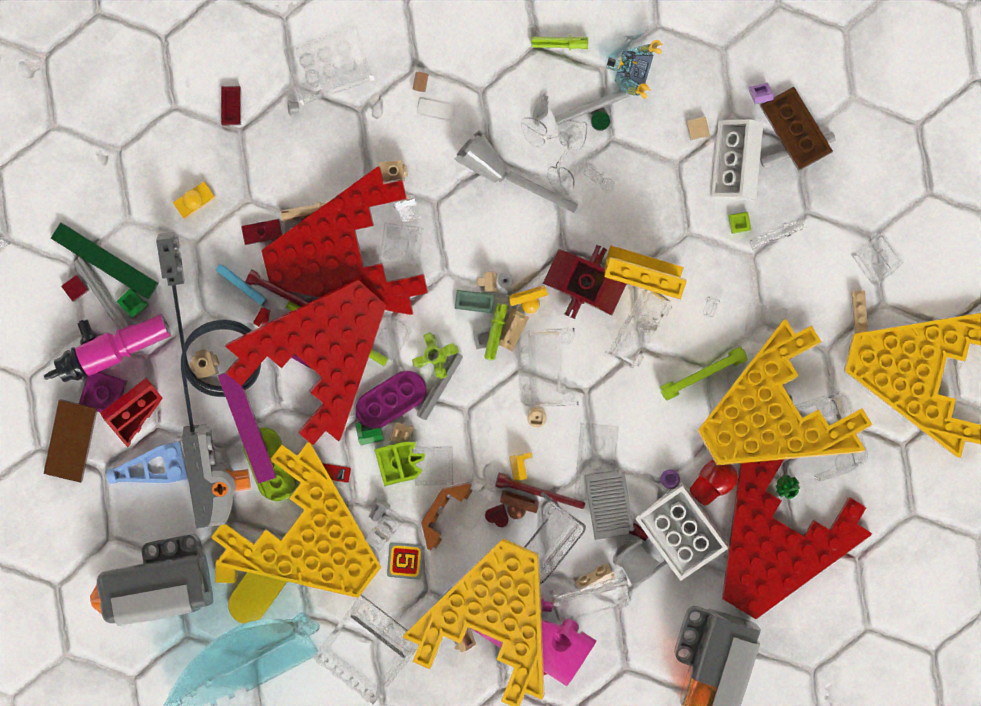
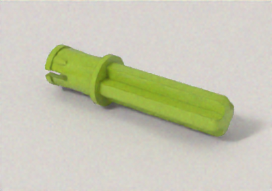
[531,35,588,51]
[484,303,508,361]

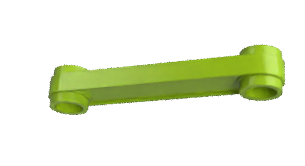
[659,346,748,401]

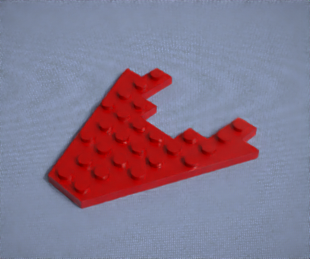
[261,166,428,315]
[225,279,386,445]
[722,459,872,619]

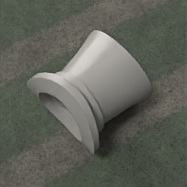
[613,539,658,584]

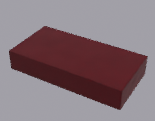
[221,86,241,126]

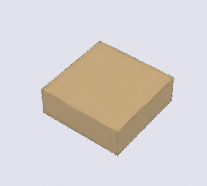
[686,117,710,140]

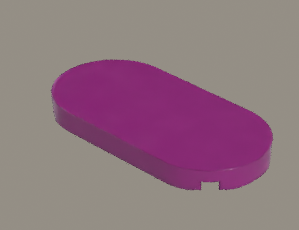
[356,371,426,429]

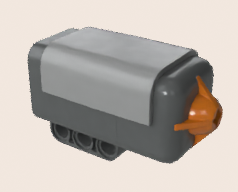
[90,534,213,626]

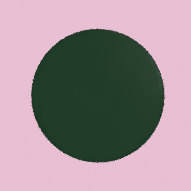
[591,111,610,131]

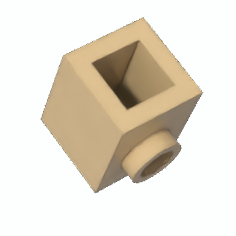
[379,160,408,183]

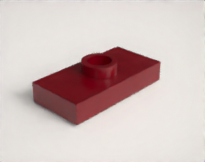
[241,219,283,245]

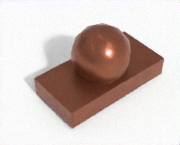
[500,490,539,520]

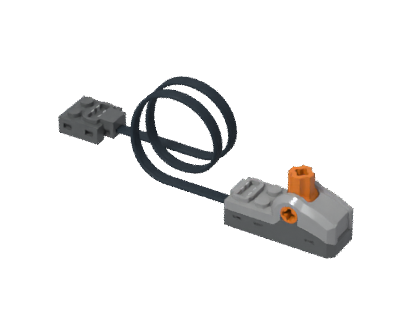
[156,232,261,529]

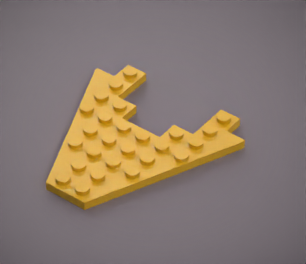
[844,313,981,458]
[697,319,873,465]
[211,442,381,598]
[402,539,545,706]

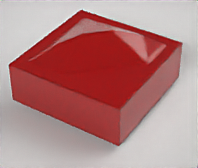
[253,307,271,327]

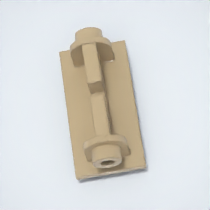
[499,309,529,352]
[574,563,616,596]

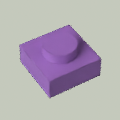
[749,83,774,104]

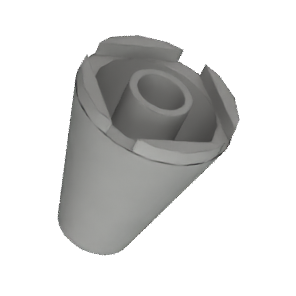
[454,130,508,183]

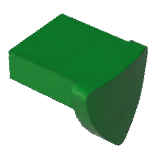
[116,288,149,320]
[355,422,384,446]

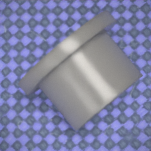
[287,100,299,116]
[498,273,513,288]

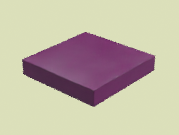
[79,372,128,413]

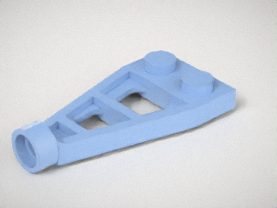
[106,441,188,484]

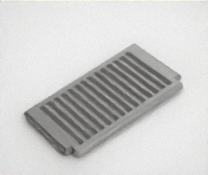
[584,470,634,540]

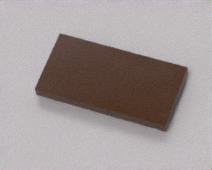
[760,87,833,171]
[43,399,98,483]

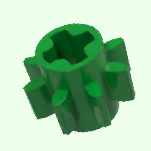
[775,475,800,499]

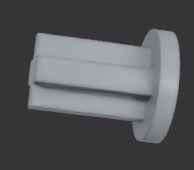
[368,498,391,522]

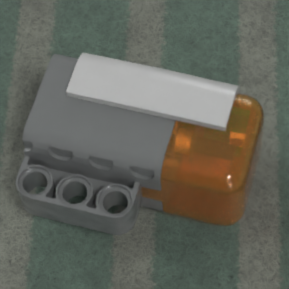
[674,606,761,706]

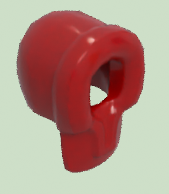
[690,460,738,506]

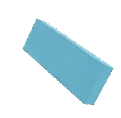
[215,265,268,306]

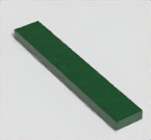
[50,222,159,299]

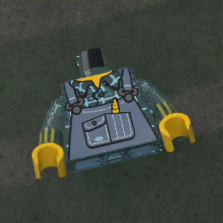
[606,40,663,99]

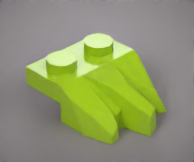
[374,442,425,487]

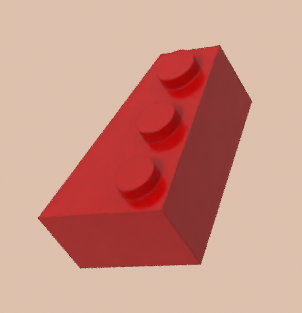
[100,377,163,448]

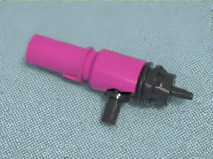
[44,314,171,382]

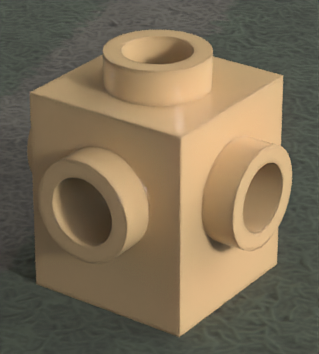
[190,349,219,379]

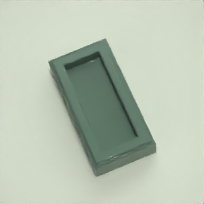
[455,290,495,314]

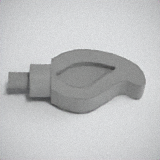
[533,95,549,126]

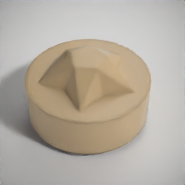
[527,407,547,427]

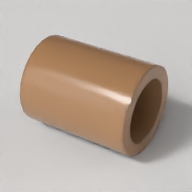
[413,72,429,92]

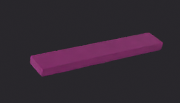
[218,373,277,484]

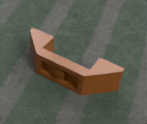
[421,482,473,551]

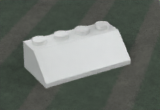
[711,119,763,200]

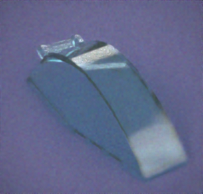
[163,613,320,706]

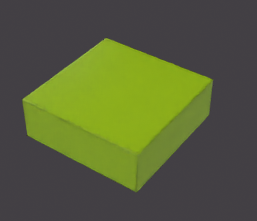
[728,211,751,234]

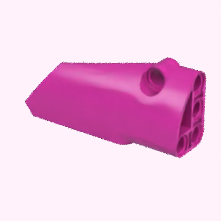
[470,619,597,686]

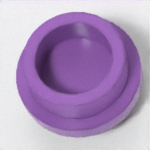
[660,469,680,489]

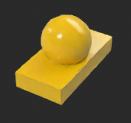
[173,181,216,219]
[508,285,548,314]

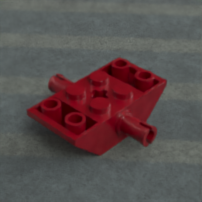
[542,245,627,319]

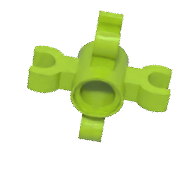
[412,332,459,379]

